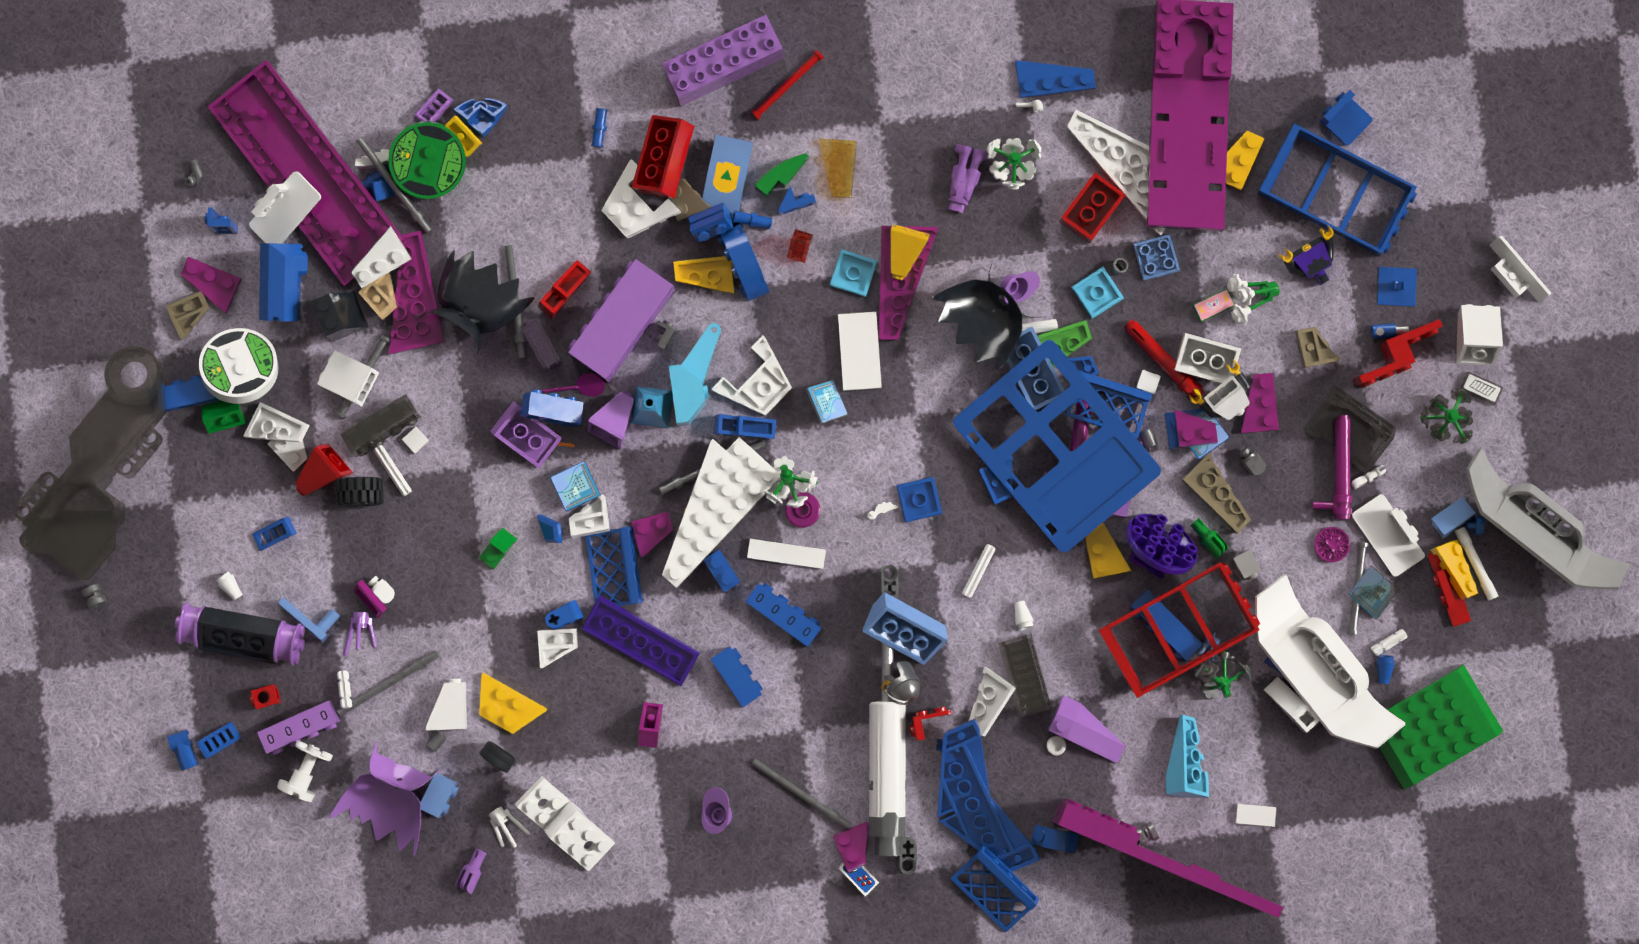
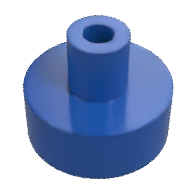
[1466,516,1485,535]

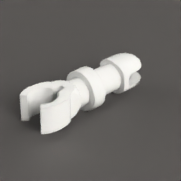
[1351,465,1386,490]

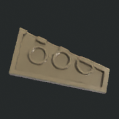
[1181,453,1251,534]

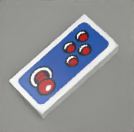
[839,863,879,896]

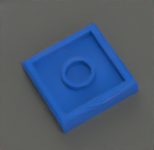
[896,477,942,523]

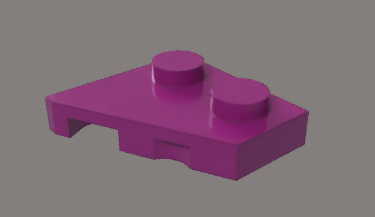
[631,512,673,558]

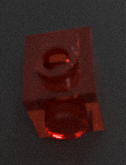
[787,229,813,263]

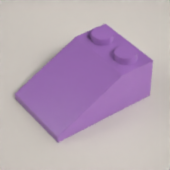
[490,401,562,468]

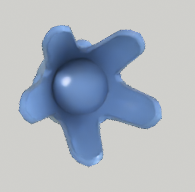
[1195,632,1220,662]

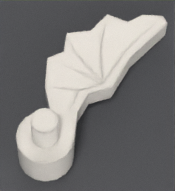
[867,502,898,520]

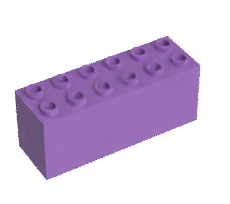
[662,15,783,106]
[568,259,675,383]

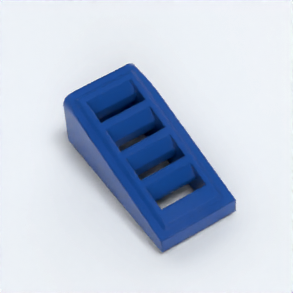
[252,517,297,551]
[197,722,242,759]

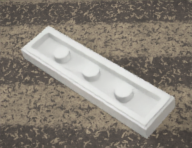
[747,539,826,569]

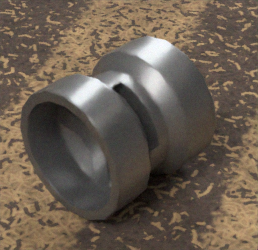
[81,584,107,609]
[1136,821,1159,847]

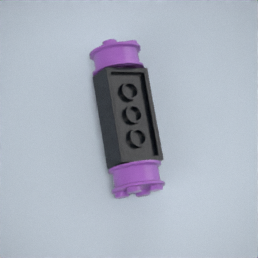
[175,602,305,665]

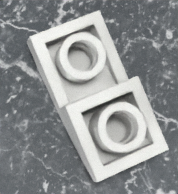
[355,149,389,169]

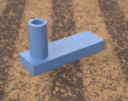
[278,597,340,643]

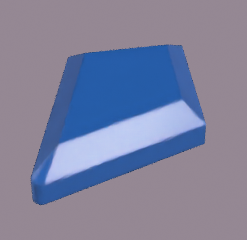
[1069,356,1099,375]
[537,514,563,543]

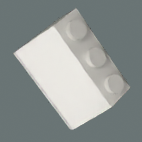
[1175,333,1241,383]

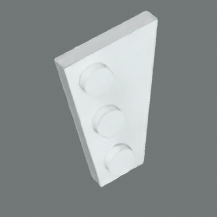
[243,402,310,443]
[969,666,1016,736]

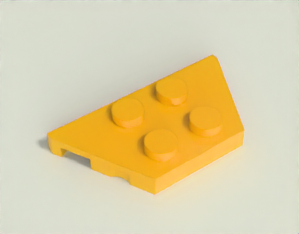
[479,673,547,734]

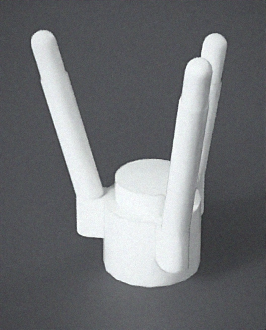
[489,806,530,848]

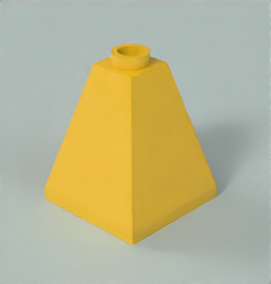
[891,224,930,280]

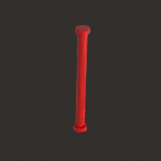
[751,50,824,120]

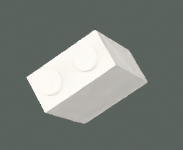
[317,350,379,406]

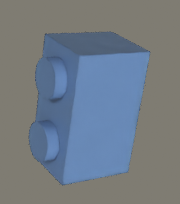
[420,773,459,818]

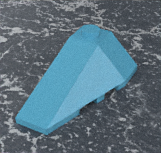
[1166,715,1209,797]

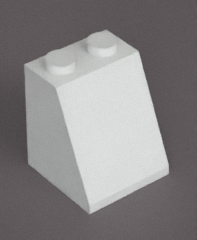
[1456,304,1503,366]

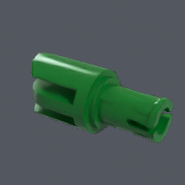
[1190,518,1229,559]

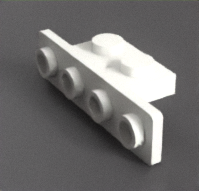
[1490,236,1551,303]

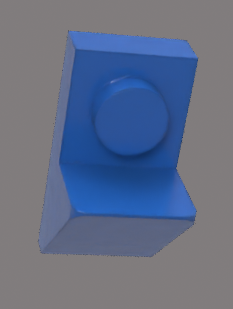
[778,186,816,215]

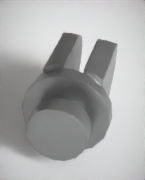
[1239,447,1266,475]

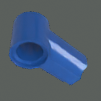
[167,729,198,771]

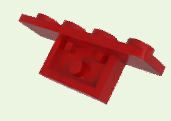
[1427,553,1471,627]

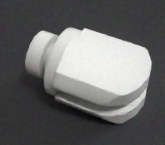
[367,576,394,604]

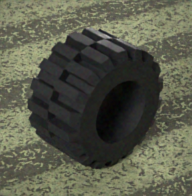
[334,477,384,507]

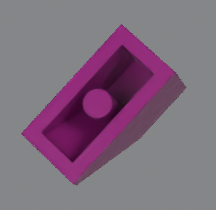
[638,702,663,748]

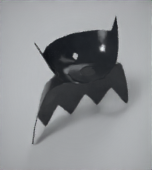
[415,250,535,355]
[932,264,1040,370]

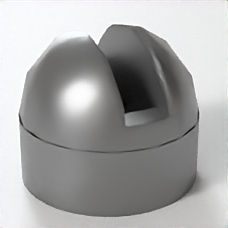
[1112,258,1128,274]

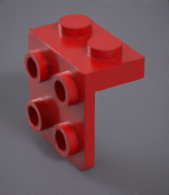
[909,707,951,741]

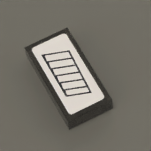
[1460,371,1503,405]

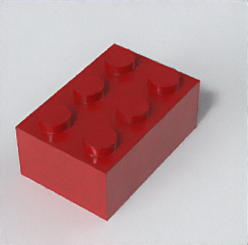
[1059,172,1126,244]

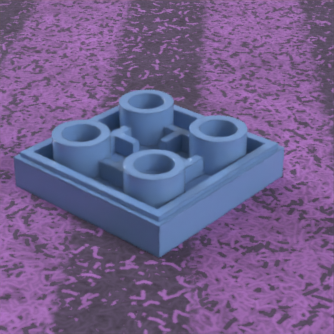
[1133,234,1180,281]

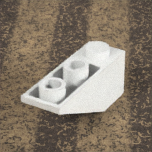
[1264,677,1319,733]

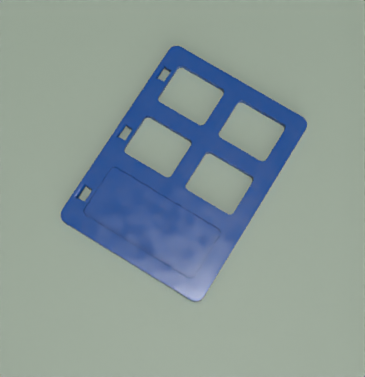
[953,340,1161,552]

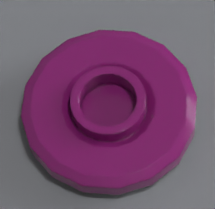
[785,492,821,528]
[1314,527,1350,563]

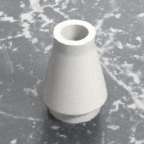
[216,571,243,601]
[1014,601,1034,631]

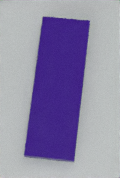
[582,595,700,686]

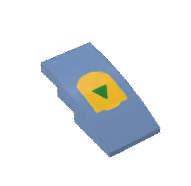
[702,134,753,217]

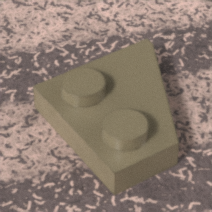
[165,291,210,340]
[1295,327,1340,369]

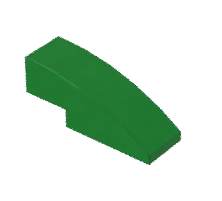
[755,153,809,197]

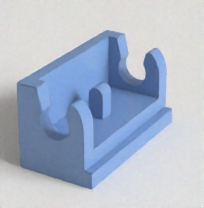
[1431,497,1476,539]

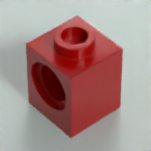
[249,684,281,710]

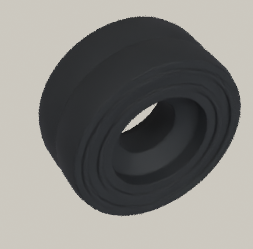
[479,741,516,773]

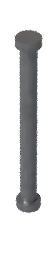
[335,334,391,419]
[1347,542,1369,635]

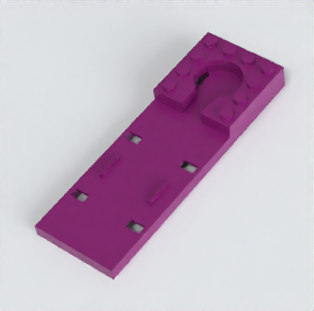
[1146,0,1234,232]
[1053,798,1283,918]

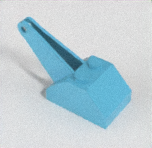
[669,323,721,427]

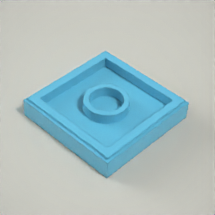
[830,249,878,297]
[1071,267,1124,319]

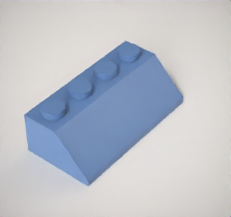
[1005,326,1065,411]
[863,592,948,665]

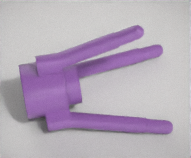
[344,612,376,657]

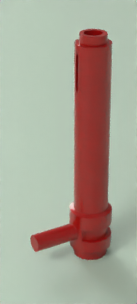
[1124,319,1205,400]

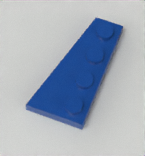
[1015,60,1096,98]

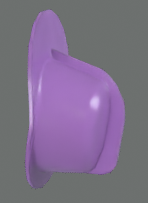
[998,271,1040,304]
[702,787,732,834]

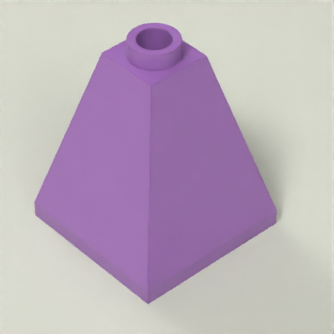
[587,391,634,450]

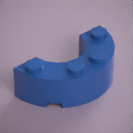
[717,223,770,301]

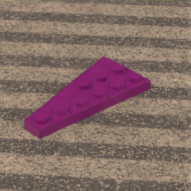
[879,225,939,341]
[389,231,446,355]

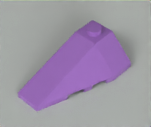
[1048,696,1125,763]

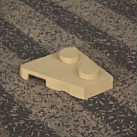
[358,272,397,320]

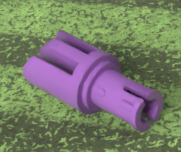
[455,848,487,894]

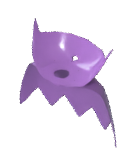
[329,741,441,856]

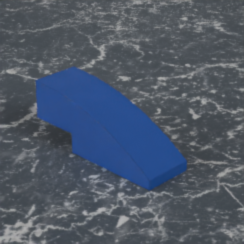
[713,414,776,439]

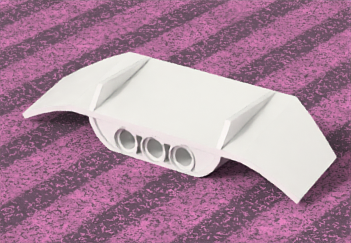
[1255,574,1405,749]

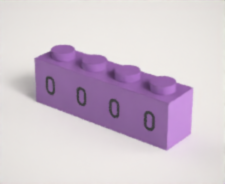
[257,700,340,755]

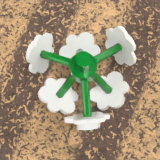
[987,138,1041,190]
[764,456,818,508]

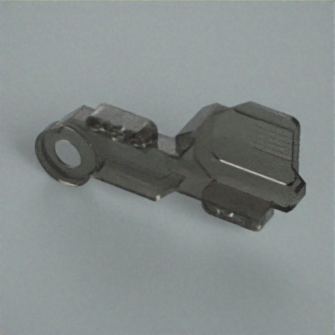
[13,346,167,580]

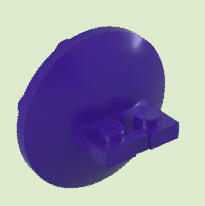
[1126,514,1197,579]

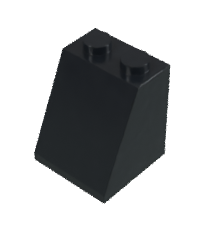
[311,292,369,342]

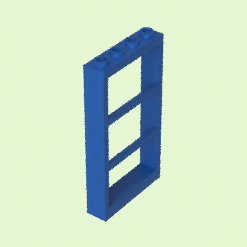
[1257,123,1417,256]

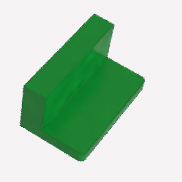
[202,400,246,434]

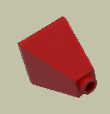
[295,444,353,496]

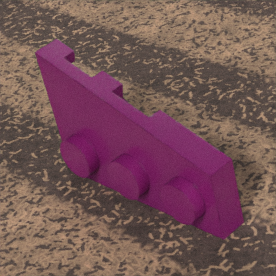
[181,256,242,314]
[1240,373,1279,434]

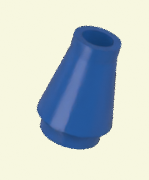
[1376,655,1395,684]

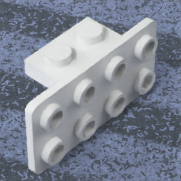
[249,171,321,243]
[1352,494,1425,577]

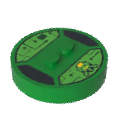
[388,121,466,199]

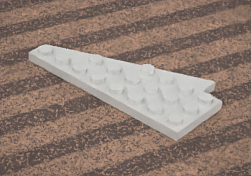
[1067,110,1166,236]
[662,437,781,589]

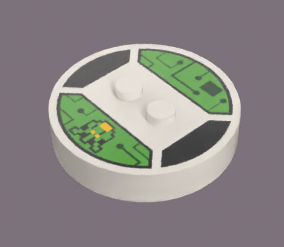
[199,328,278,404]

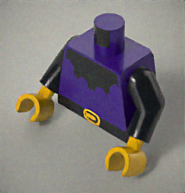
[1278,226,1334,285]

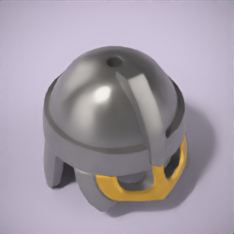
[881,661,921,705]

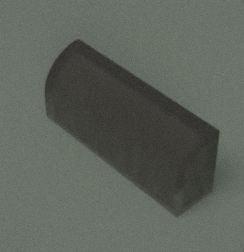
[998,634,1052,717]

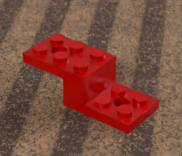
[1353,319,1442,388]

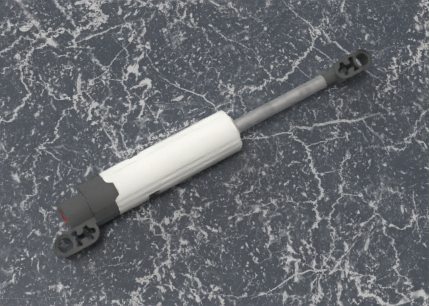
[869,565,917,875]

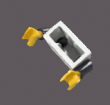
[1189,360,1250,420]

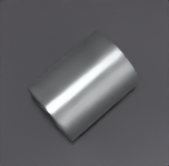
[1139,428,1158,449]
[426,730,447,752]

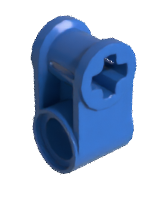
[545,600,584,629]

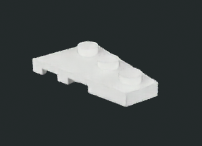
[352,226,411,288]

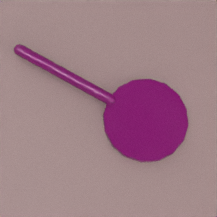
[542,373,605,397]

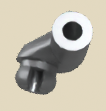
[185,159,203,188]

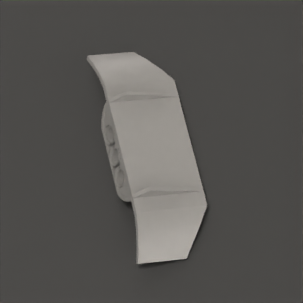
[1466,448,1630,590]

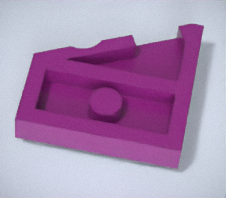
[1174,410,1218,448]
[833,821,869,872]

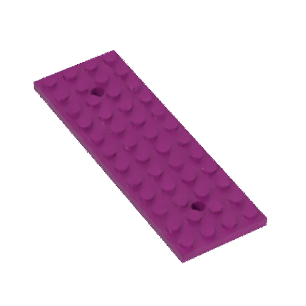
[208,60,405,287]

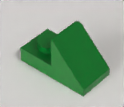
[479,528,518,569]

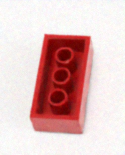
[631,115,694,199]

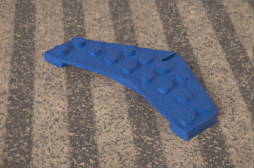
[937,718,1040,871]

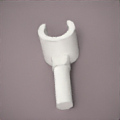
[1016,100,1044,112]

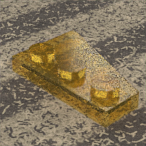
[819,138,857,198]

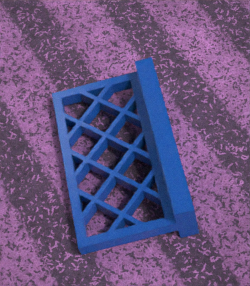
[1065,371,1152,438]
[586,527,643,606]
[950,845,1039,933]

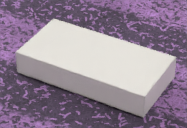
[1235,804,1276,827]

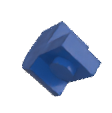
[1031,825,1079,853]

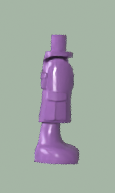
[948,144,989,213]

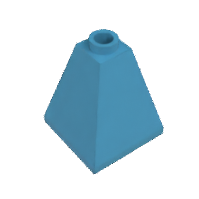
[631,386,673,428]

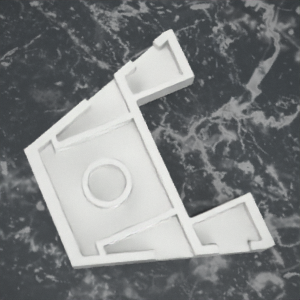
[601,159,681,238]
[712,335,792,416]

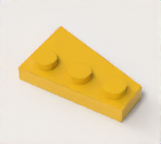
[1226,131,1264,191]

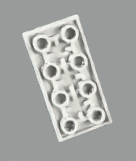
[838,312,882,391]

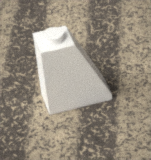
[426,679,467,730]

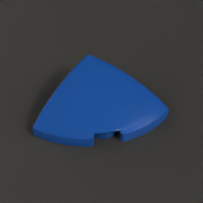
[453,98,507,138]

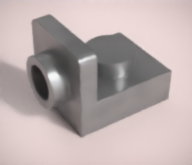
[656,320,676,351]

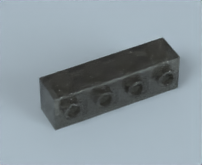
[340,394,421,458]

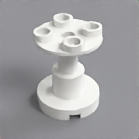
[277,740,333,802]

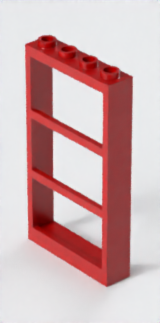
[1098,561,1261,698]

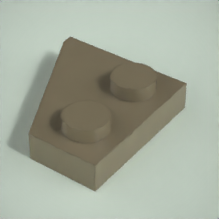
[670,179,711,222]

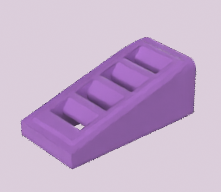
[414,88,453,122]

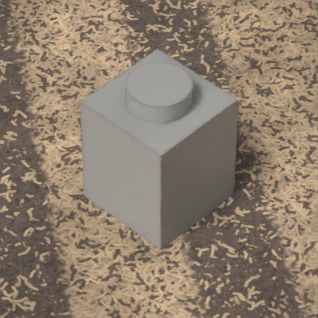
[1231,549,1261,581]

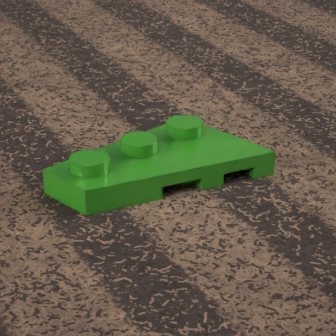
[1037,320,1092,367]

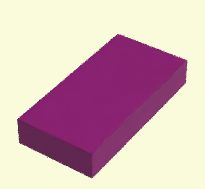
[353,580,387,618]

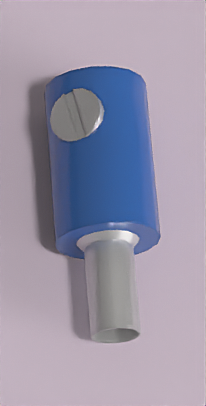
[1371,323,1409,339]

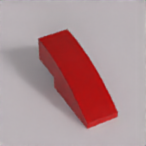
[538,260,591,319]

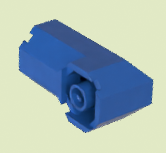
[259,243,308,321]

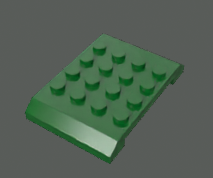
[1379,664,1503,790]

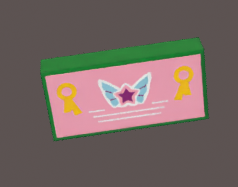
[1192,289,1235,322]

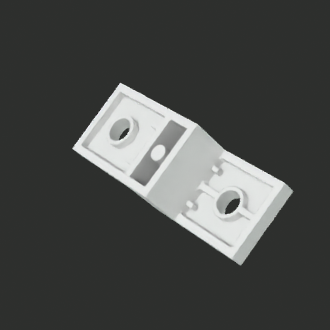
[515,776,615,871]

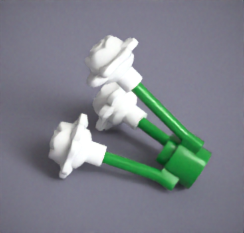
[1227,274,1280,325]

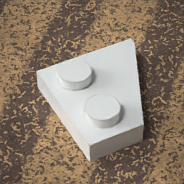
[268,440,308,472]
[569,494,610,538]
[538,628,578,668]

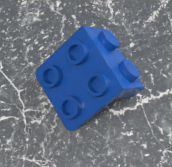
[1320,90,1373,146]

